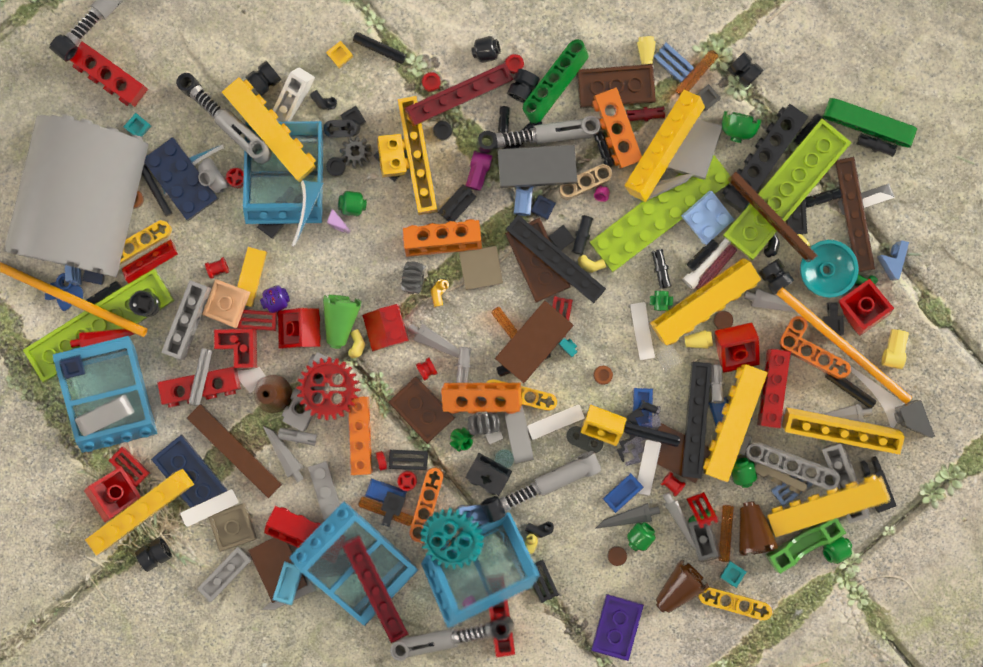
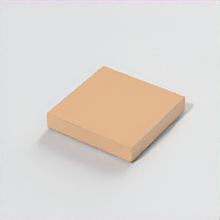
[202,279,250,328]

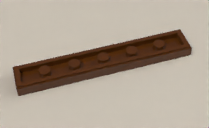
[835,157,875,272]
[728,172,818,263]
[187,404,283,498]

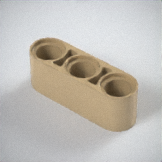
[559,164,612,200]

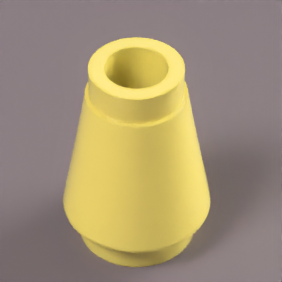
[637,36,656,65]
[684,330,713,349]

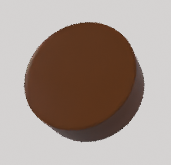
[713,311,733,330]
[607,546,627,566]

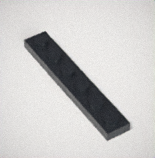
[506,215,606,304]
[681,361,712,479]

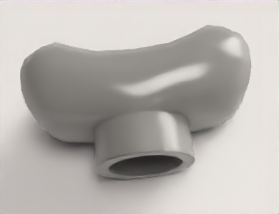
[198,158,229,193]

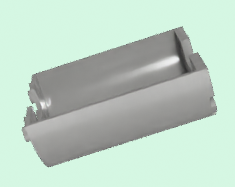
[4,115,149,277]

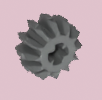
[340,136,372,169]
[401,261,425,294]
[467,412,500,435]

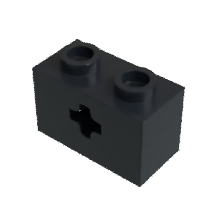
[465,453,512,496]

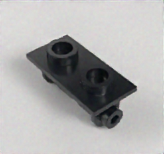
[437,185,477,222]

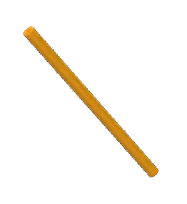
[0,262,148,337]
[776,287,912,404]

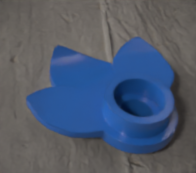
[45,273,83,311]

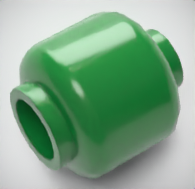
[338,191,367,217]
[731,458,758,488]
[627,522,656,551]
[822,536,852,564]

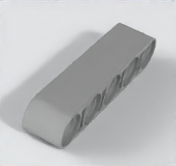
[746,442,840,489]

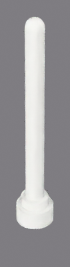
[682,238,731,289]

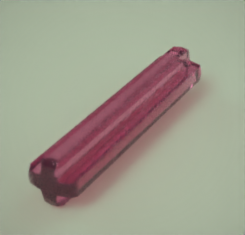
[695,244,737,290]

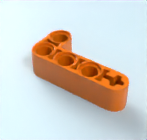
[779,316,851,379]
[409,467,444,544]

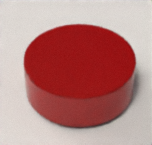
[505,54,524,74]
[422,72,441,92]
[375,451,387,471]

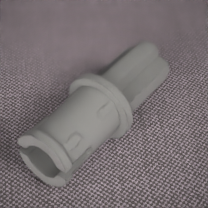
[456,347,472,383]
[710,365,725,404]
[278,428,317,446]

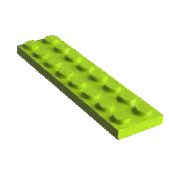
[723,119,852,260]
[589,155,731,273]
[23,268,175,382]

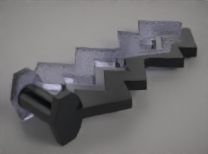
[617,400,661,466]

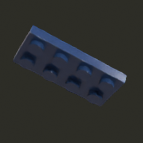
[144,137,219,221]
[151,435,228,508]

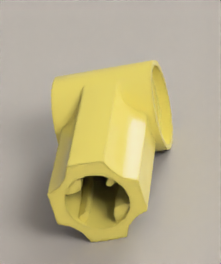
[881,329,909,369]

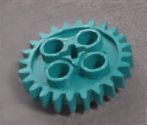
[420,508,484,569]

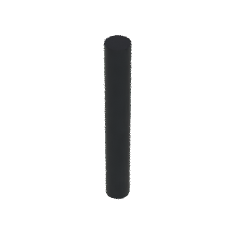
[142,164,172,217]

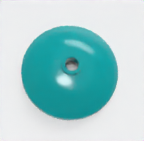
[800,240,859,298]

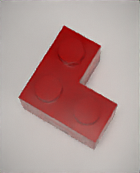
[214,329,257,368]

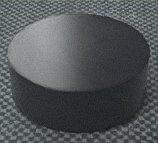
[433,121,452,141]
[326,157,346,177]

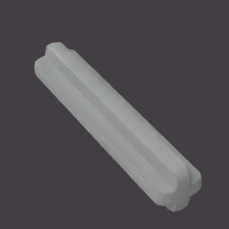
[189,348,212,406]

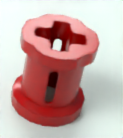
[205,257,229,279]
[660,471,686,497]

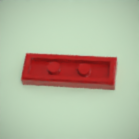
[122,239,178,284]

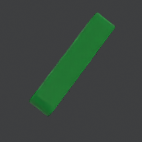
[522,39,589,123]
[823,98,917,148]

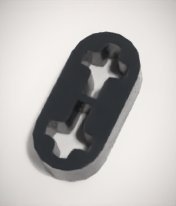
[323,119,360,138]

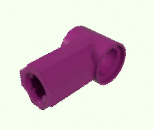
[465,150,493,191]

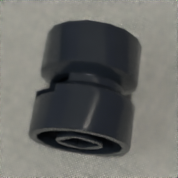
[727,52,764,88]
[245,60,282,96]
[507,68,540,103]
[758,258,794,294]
[129,291,161,317]
[135,537,172,572]

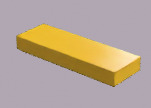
[237,247,267,307]

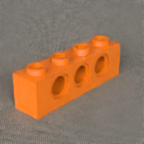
[592,87,642,169]
[403,219,482,257]
[441,383,522,414]
[348,396,373,475]

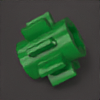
[650,291,673,311]
[449,427,474,452]

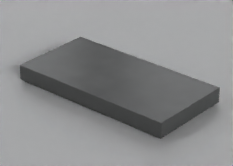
[498,145,577,188]

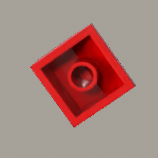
[838,279,894,336]
[362,303,409,352]
[278,308,321,349]
[715,322,760,373]
[84,466,142,522]

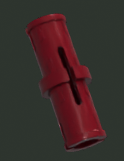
[626,106,665,122]

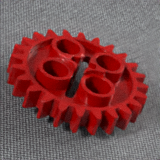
[296,357,360,421]

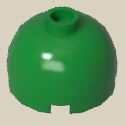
[721,111,762,143]

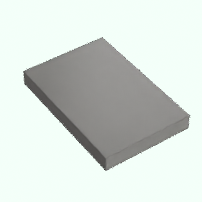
[668,119,722,180]

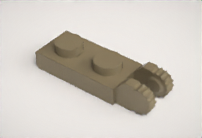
[755,463,808,494]

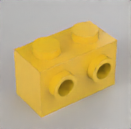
[377,134,409,178]
[580,405,627,446]

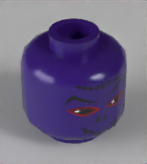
[260,285,290,313]

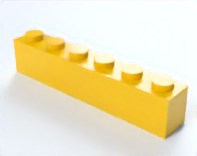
[222,77,317,182]
[624,90,705,202]
[398,96,438,215]
[650,258,761,346]
[703,364,768,482]
[782,407,905,455]
[85,469,195,555]
[767,475,890,537]

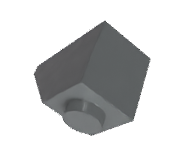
[894,400,935,438]
[689,521,721,562]

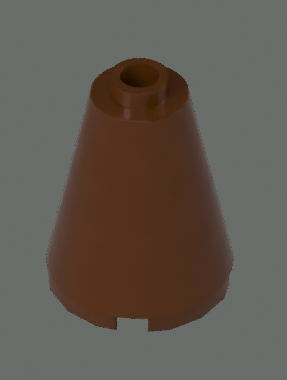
[254,375,293,413]
[739,501,778,556]
[656,560,709,613]

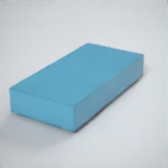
[273,562,302,605]

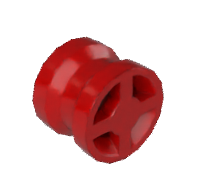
[226,168,244,189]
[416,357,438,381]
[397,471,417,491]

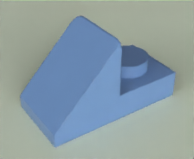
[877,240,909,281]
[457,504,488,525]

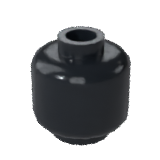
[471,36,501,63]

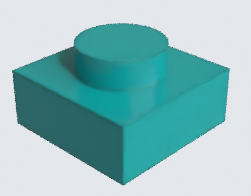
[123,112,152,137]
[558,338,578,357]
[719,561,747,588]

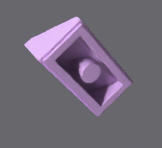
[327,209,350,234]

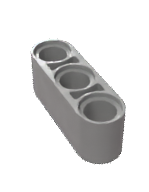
[74,394,134,436]
[504,406,534,464]

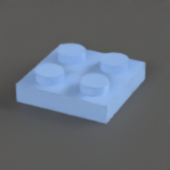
[682,190,734,245]

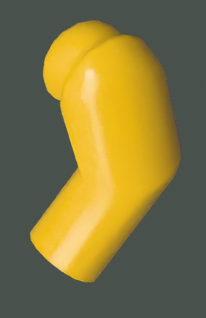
[431,279,449,307]

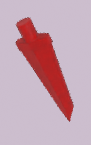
[70,329,135,348]

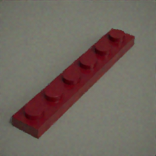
[405,63,513,127]
[341,535,409,643]

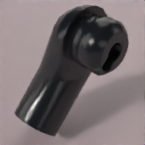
[310,90,337,110]
[764,234,780,258]
[525,521,554,538]

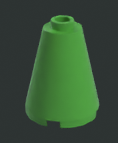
[323,294,362,349]

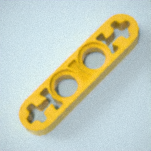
[120,220,172,265]
[486,379,557,411]
[698,587,772,620]

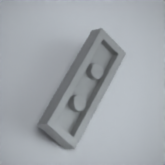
[308,461,340,521]
[197,546,252,602]

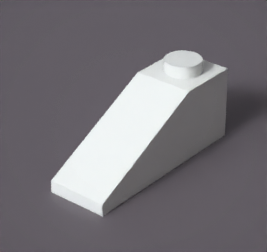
[273,68,315,122]

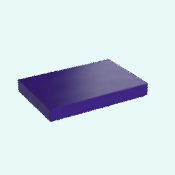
[591,594,644,661]

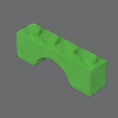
[765,518,846,574]

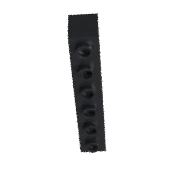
[721,104,809,212]

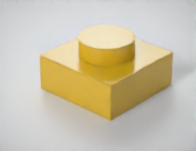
[326,41,353,68]

